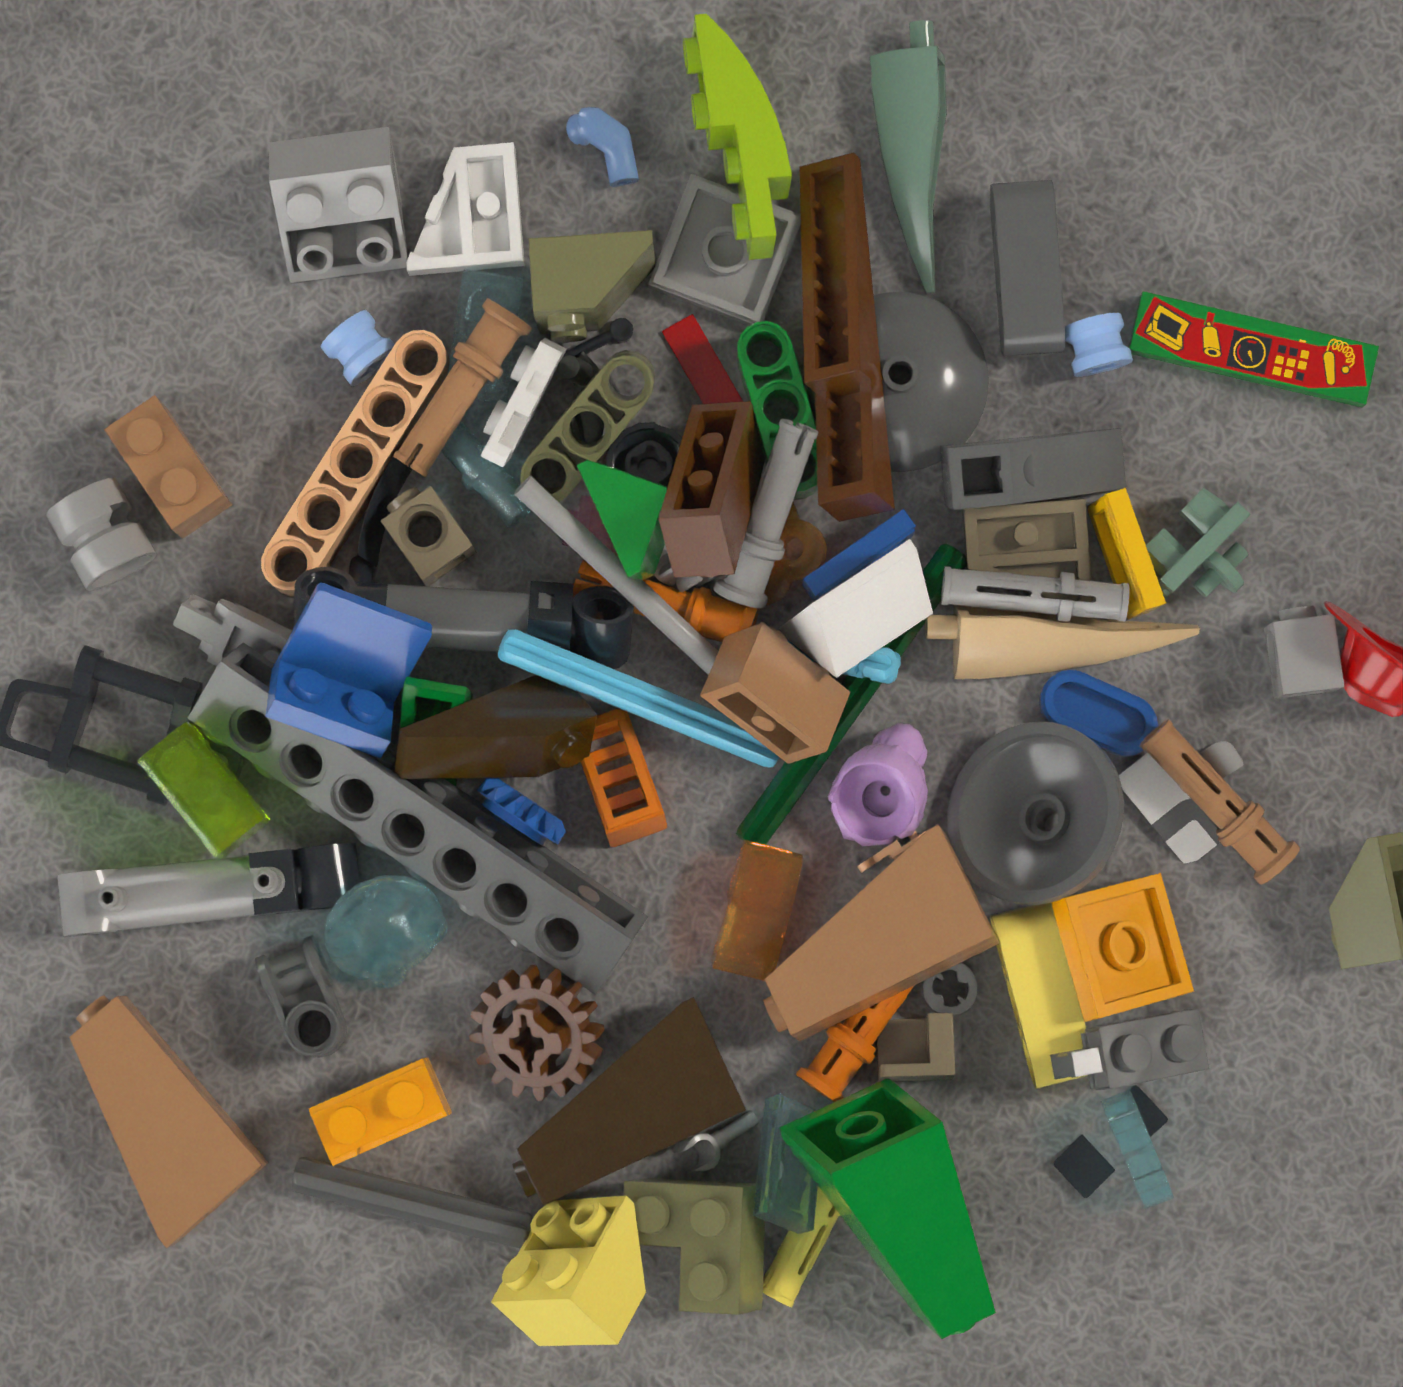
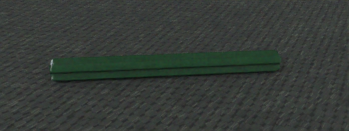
[736,543,967,851]

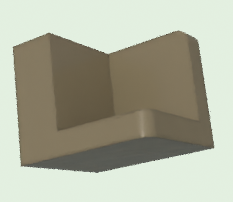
[877,1013,955,1082]

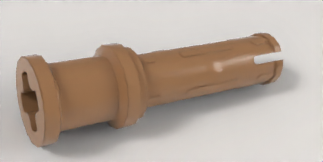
[393,298,532,478]
[1140,719,1300,885]

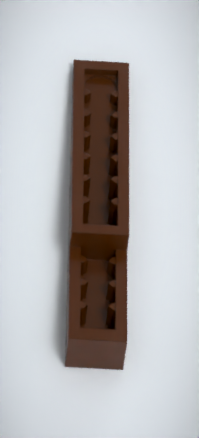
[799,152,895,522]

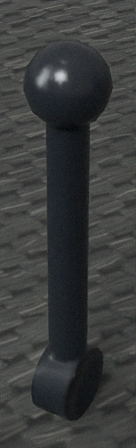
[557,318,633,368]

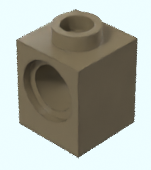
[381,486,477,586]

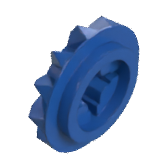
[477,778,566,845]

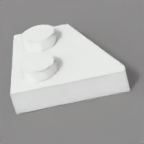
[406,142,525,276]
[481,338,566,467]

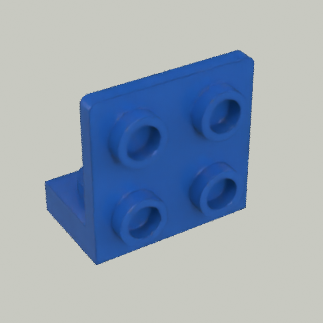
[265,583,432,758]

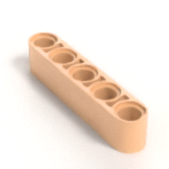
[261,330,451,597]

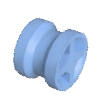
[320,310,395,386]
[1065,312,1133,377]

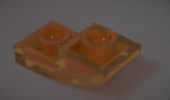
[711,840,803,981]

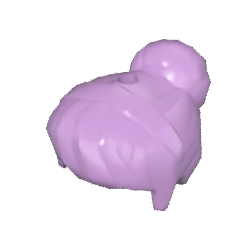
[828,723,928,846]

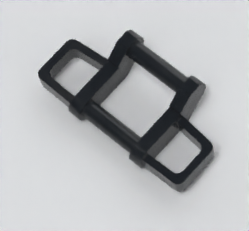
[0,645,245,817]

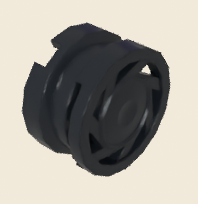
[606,422,682,487]

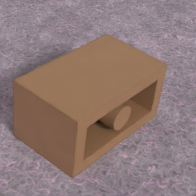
[104,395,233,539]
[700,622,850,764]

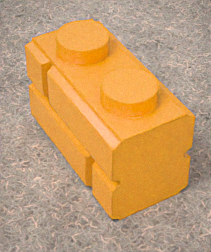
[308,1057,452,1166]

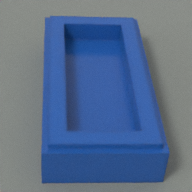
[802,509,916,602]

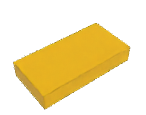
[1087,488,1166,620]

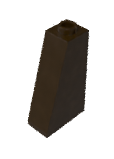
[512,997,746,1205]

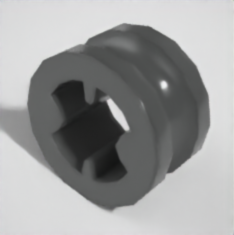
[921,963,978,1016]

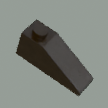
[395,675,597,779]

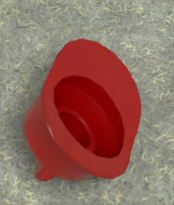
[1324,601,1403,717]

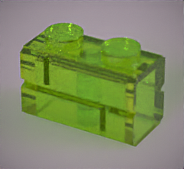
[137,722,271,859]

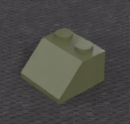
[528,230,655,343]

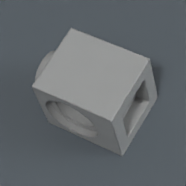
[1264,606,1344,699]

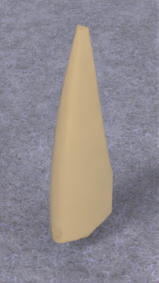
[925,605,1200,679]

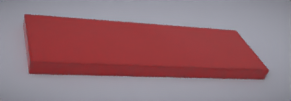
[661,314,743,404]

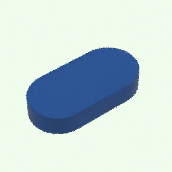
[1039,670,1158,757]

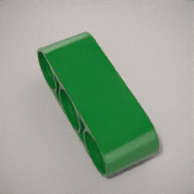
[737,321,818,500]

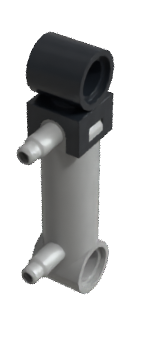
[57,843,362,937]

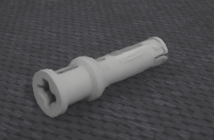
[714,419,819,608]

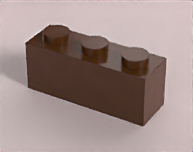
[658,401,765,578]

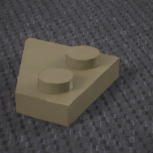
[962,498,1092,602]

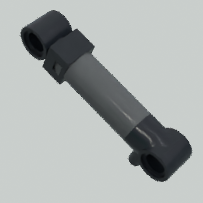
[294,555,634,669]

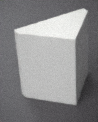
[780,539,933,678]

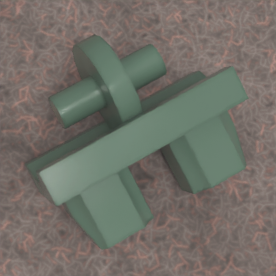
[1146,488,1251,598]

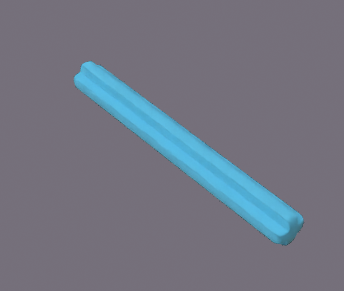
[498,629,779,768]

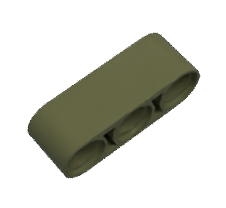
[520,350,655,502]

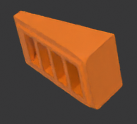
[580,708,667,847]

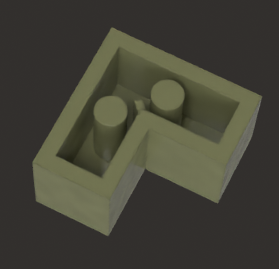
[624,1178,766,1315]

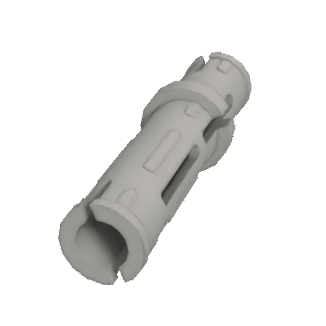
[941,566,1129,622]

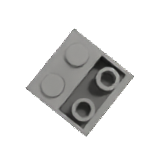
[269,127,408,283]

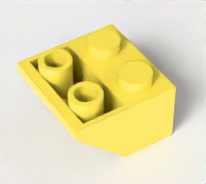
[491,1196,646,1346]

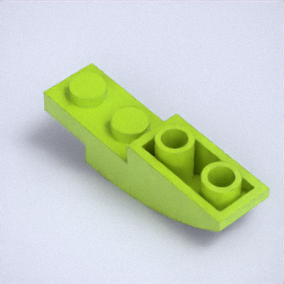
[683,13,792,260]

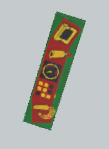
[1128,291,1379,408]

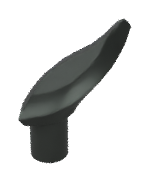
[558,351,604,442]

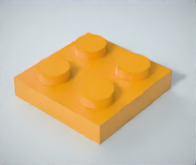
[1051,873,1194,1022]

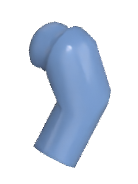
[566,107,639,187]

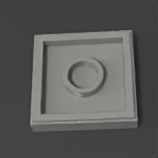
[648,174,801,326]

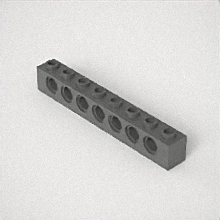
[188,643,648,995]

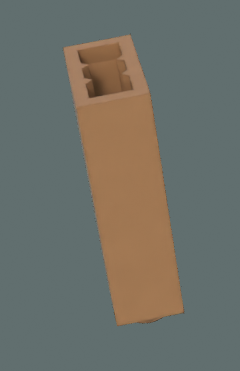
[763,825,999,1041]
[69,995,269,1248]

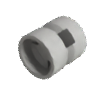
[46,478,157,591]

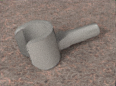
[1199,741,1243,778]
[673,1111,759,1175]

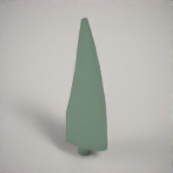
[870,20,947,293]

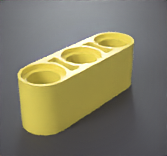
[990,903,1088,1089]

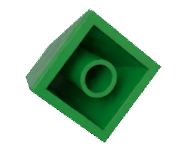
[779,1079,996,1339]

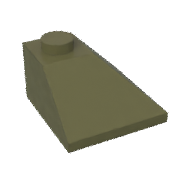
[1329,832,1403,970]

